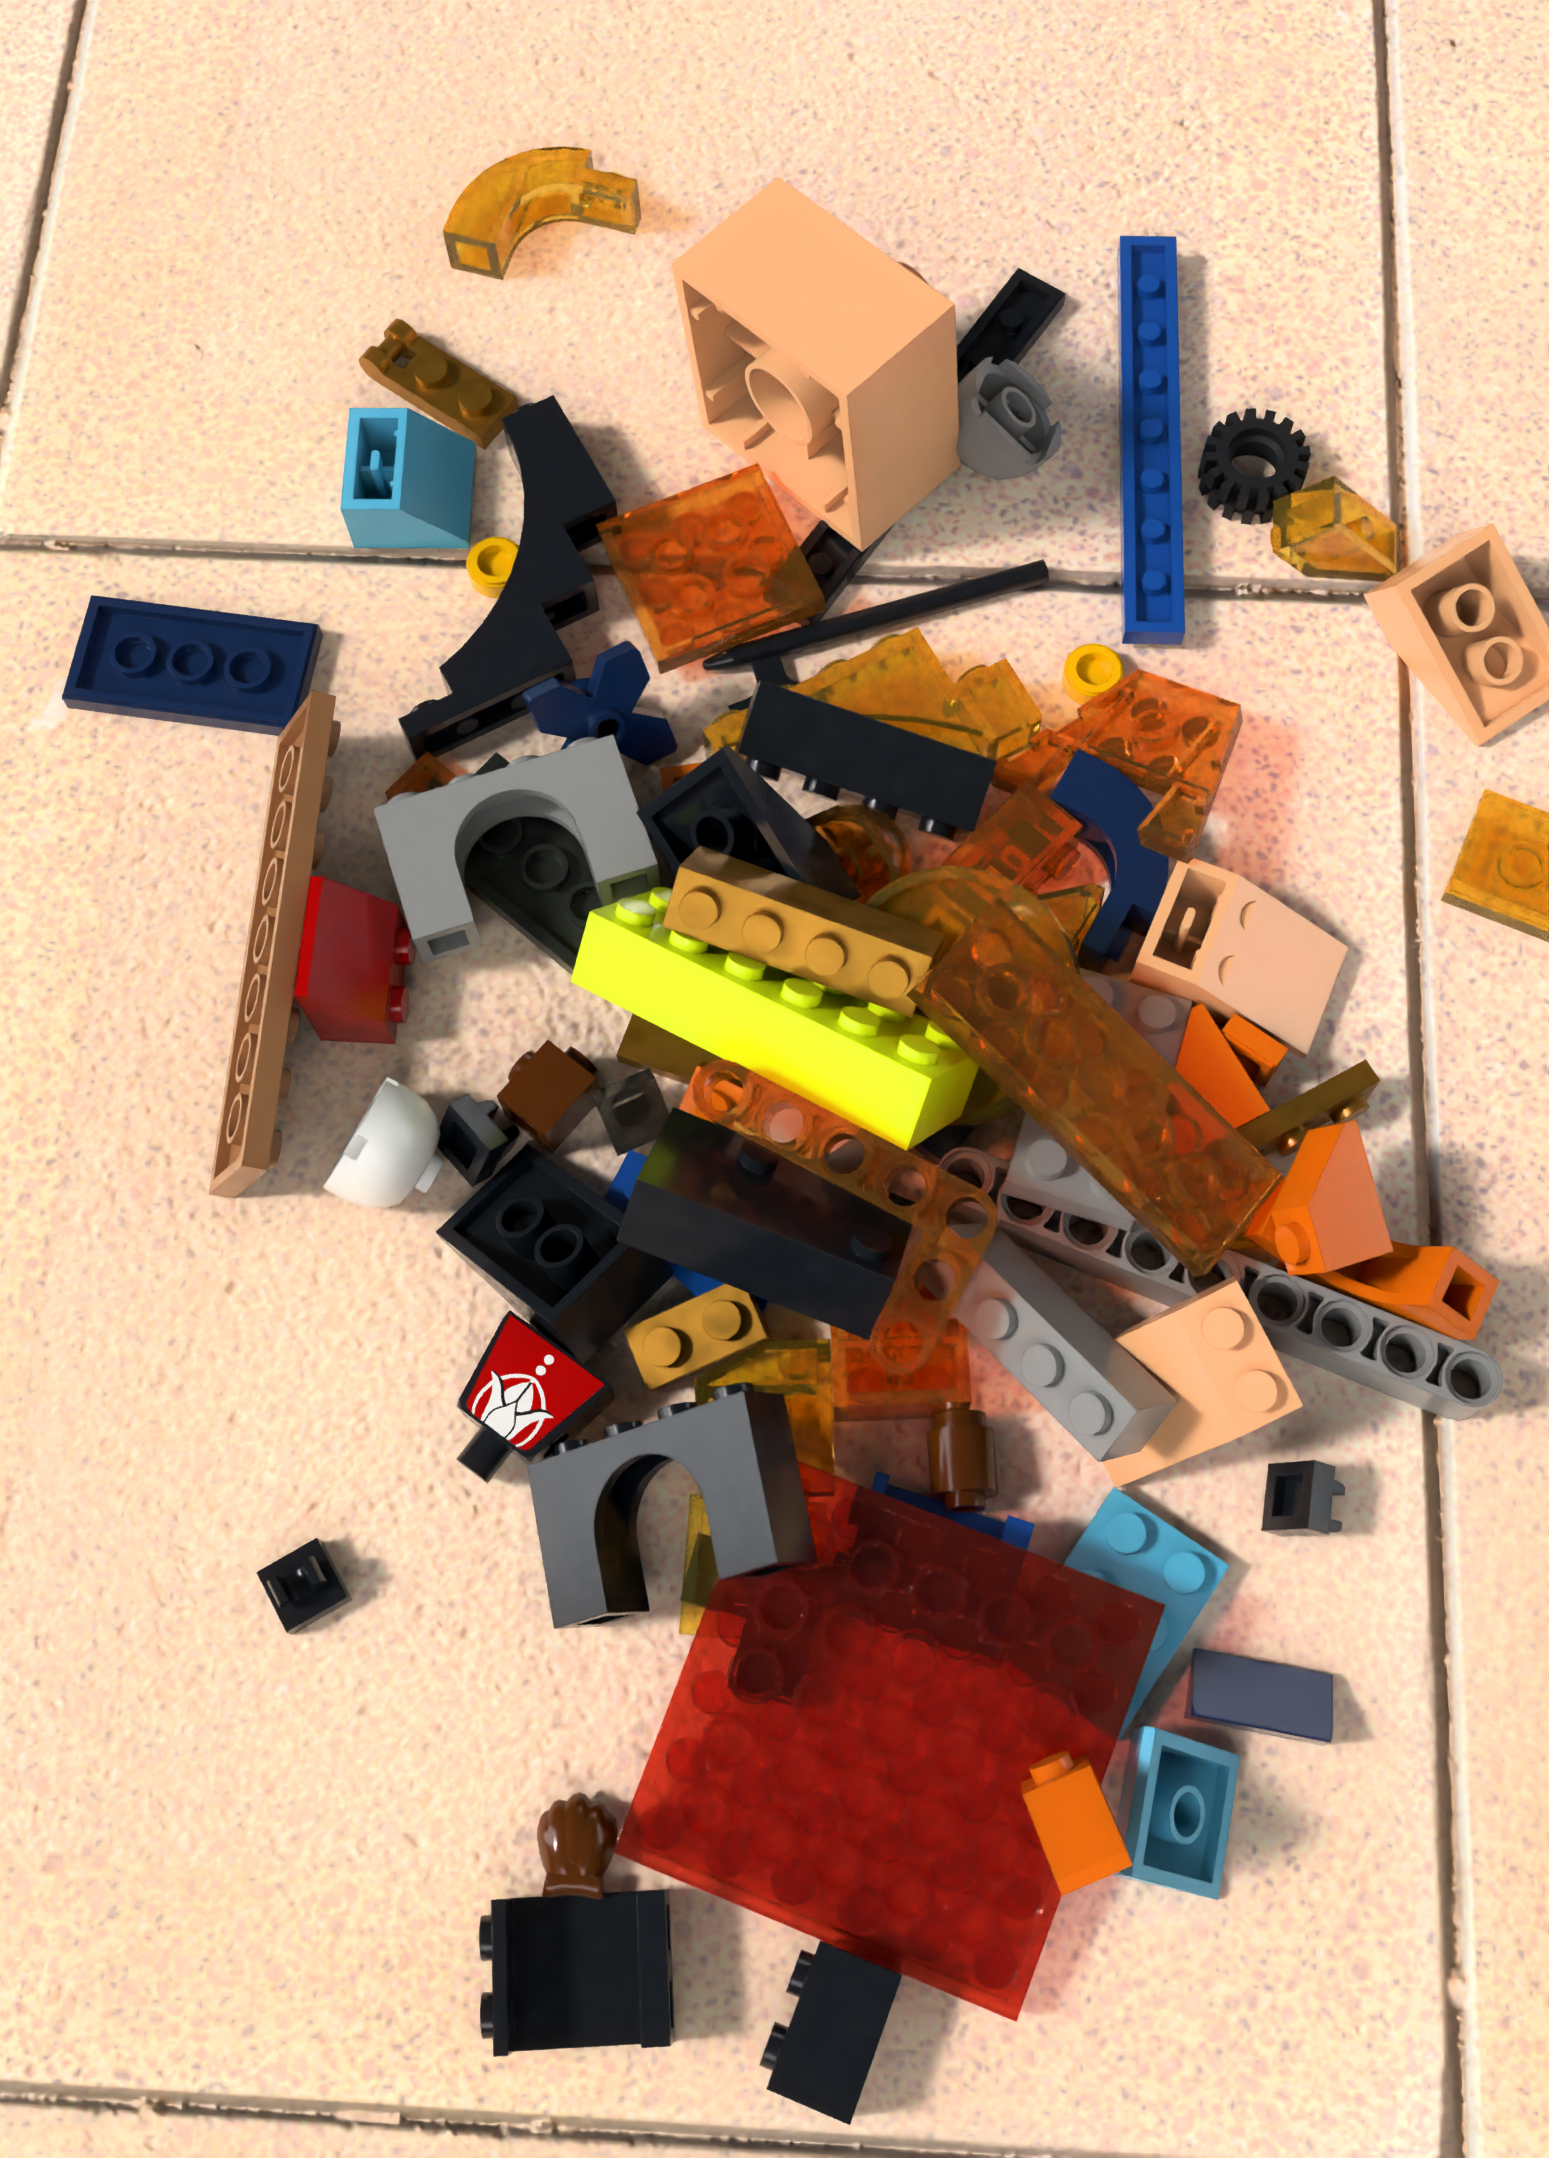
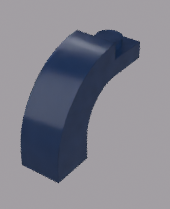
[1044,749,1169,973]

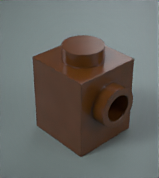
[497,1040,602,1154]

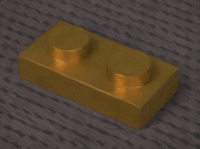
[623,1284,772,1391]

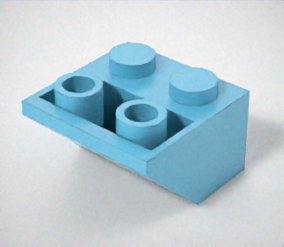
[340,408,476,548]

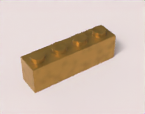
[662,845,946,1018]

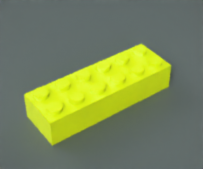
[570,887,986,1151]

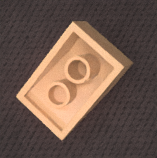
[1363,523,1549,745]
[1103,1276,1304,1488]

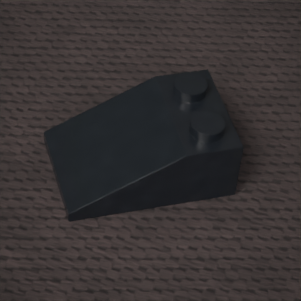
[636,745,861,901]
[436,1143,674,1364]

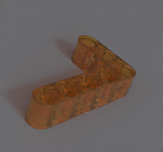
[692,1060,1000,1374]

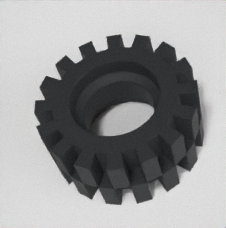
[1198,408,1311,525]

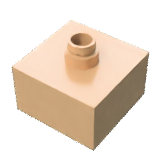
[672,177,960,552]

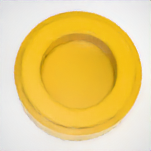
[466,537,519,598]
[1062,644,1124,707]

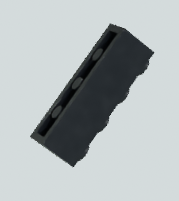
[734,680,997,841]

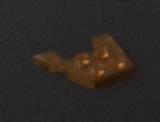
[990,669,1243,864]

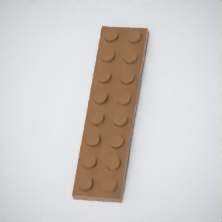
[208,690,341,1198]

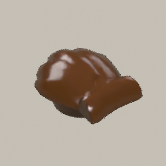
[537,1792,618,1900]

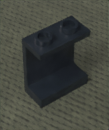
[479,1889,675,2057]

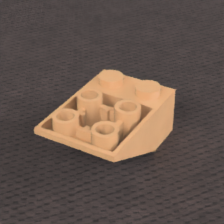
[1129,853,1348,1059]

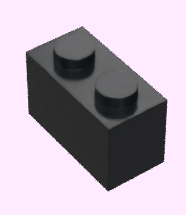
[759,1939,902,2125]

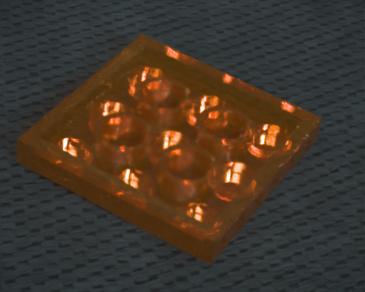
[596,463,826,674]

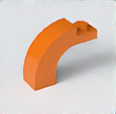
[1245,1178,1500,1340]

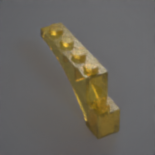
[703,627,1043,764]

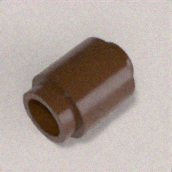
[927,1409,999,1513]

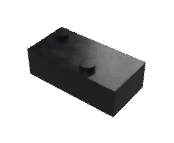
[616,1107,919,1340]

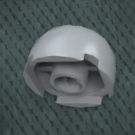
[956,357,1062,480]

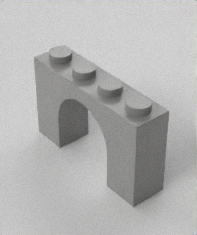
[373,734,662,964]

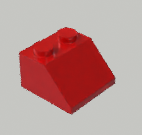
[294,876,416,1044]

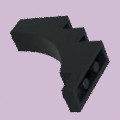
[398,395,621,766]

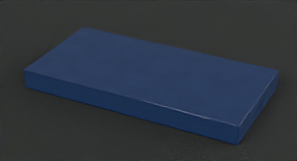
[62,595,323,736]

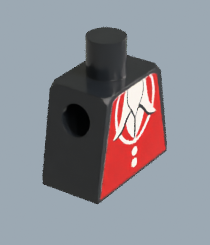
[456,1310,615,1484]

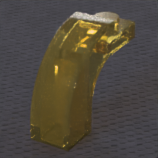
[442,146,642,280]

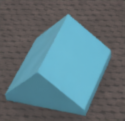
[1111,1726,1240,1900]

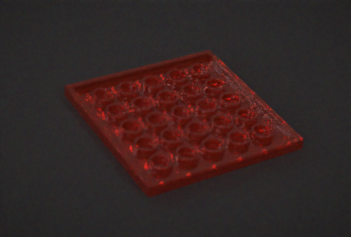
[613,1459,1165,2022]

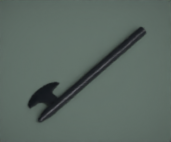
[702,559,1049,719]

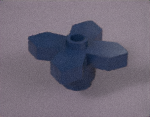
[522,641,678,766]

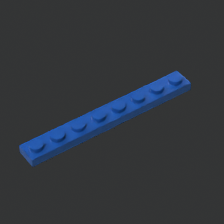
[1117,236,1185,645]

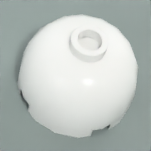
[323,1077,444,1209]

